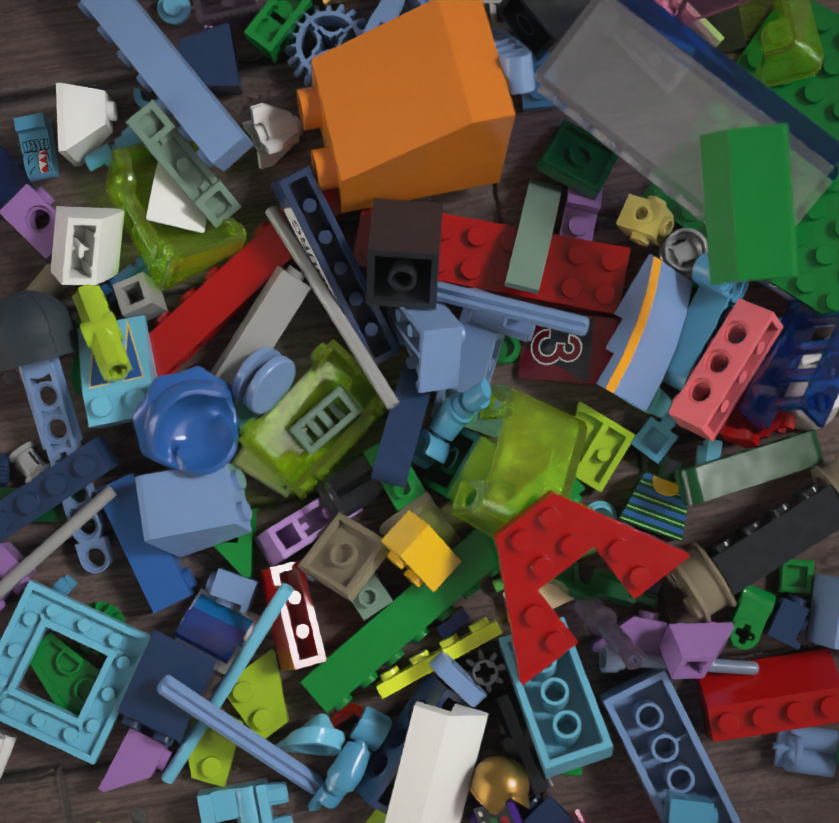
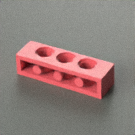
[668,298,783,442]

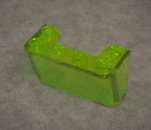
[451,385,587,539]

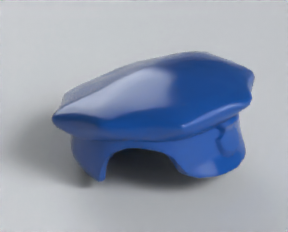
[132,366,240,475]

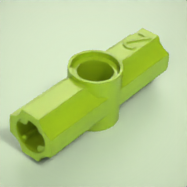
[72,284,133,382]

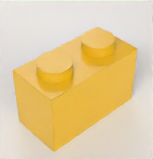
[381,510,461,592]

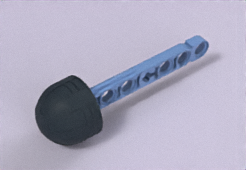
[0,290,114,574]

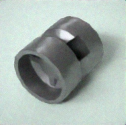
[657,228,708,277]

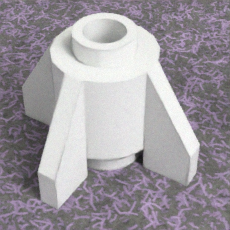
[242,103,302,169]

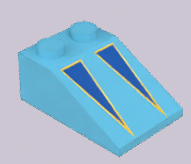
[77,315,157,429]

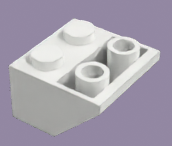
[51,206,125,285]

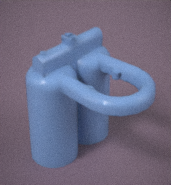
[773,727,839,777]

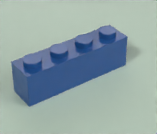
[95,473,197,613]

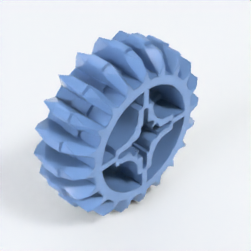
[285,3,366,87]

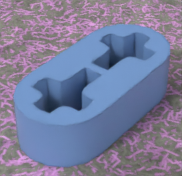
[429,650,487,708]

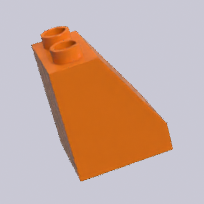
[296,0,515,213]

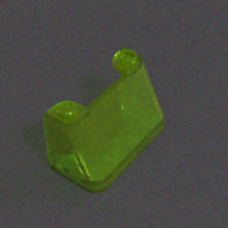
[755,0,824,89]
[106,134,246,291]
[238,339,388,501]

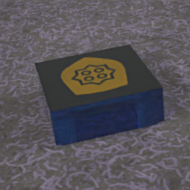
[436,606,470,639]

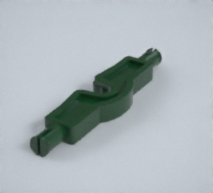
[548,561,658,608]

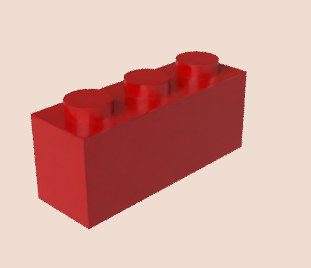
[258,560,327,671]

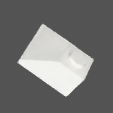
[56,83,118,166]

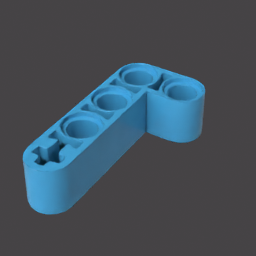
[662,253,749,391]

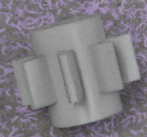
[466,649,506,692]

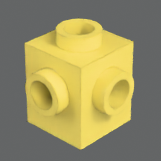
[616,194,674,247]

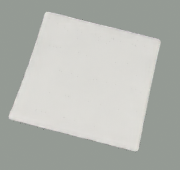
[146,162,207,233]

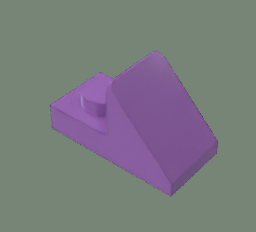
[559,187,603,241]

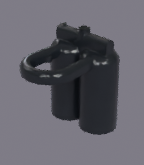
[315,453,387,519]

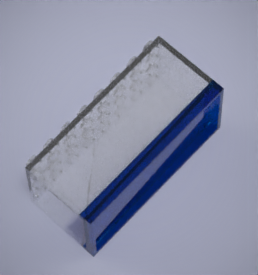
[534,0,839,227]

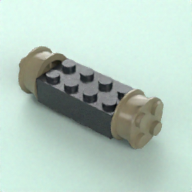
[666,451,839,623]

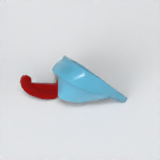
[275,704,365,756]

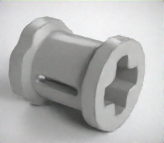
[8,440,51,483]

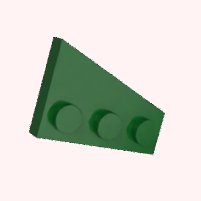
[30,632,101,716]

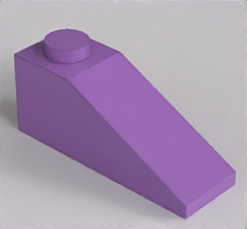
[254,497,363,568]

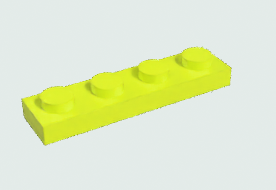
[376,617,503,699]

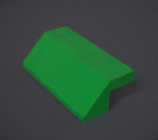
[700,124,799,285]

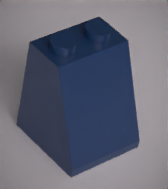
[117,630,218,747]

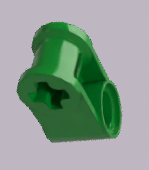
[725,584,776,650]

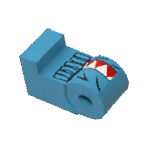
[13,113,59,182]

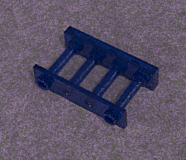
[739,300,839,429]

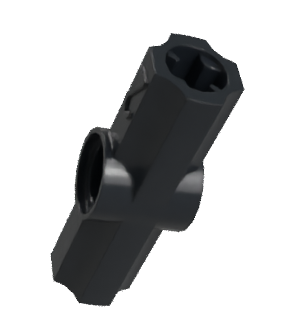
[488,688,553,796]

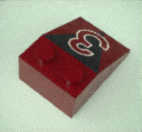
[517,315,622,389]

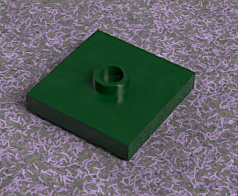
[536,119,622,201]

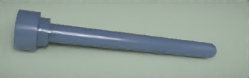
[599,644,759,675]

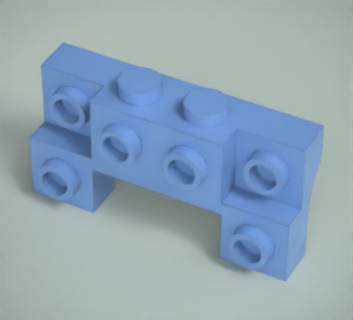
[430,287,536,438]

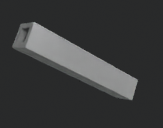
[210,265,311,406]

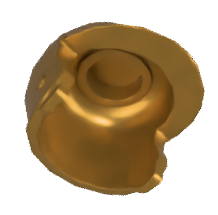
[469,755,530,815]

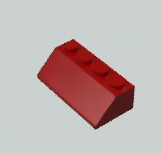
[696,648,839,742]

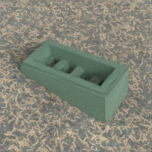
[288,384,363,456]

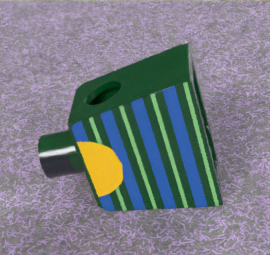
[617,457,688,542]

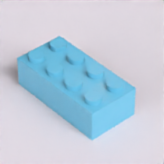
[499,617,613,779]

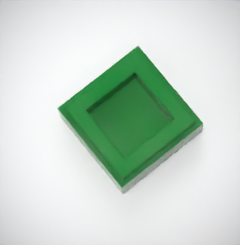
[776,559,815,594]

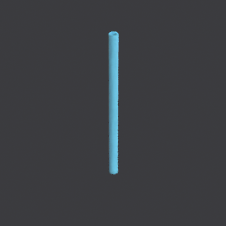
[161,583,294,784]

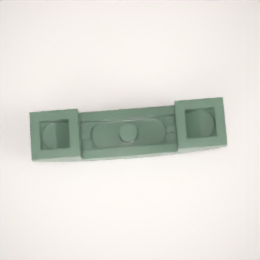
[125,99,242,228]
[504,178,562,294]

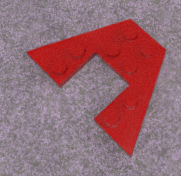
[494,489,690,685]

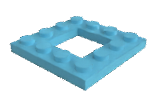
[0,580,152,765]

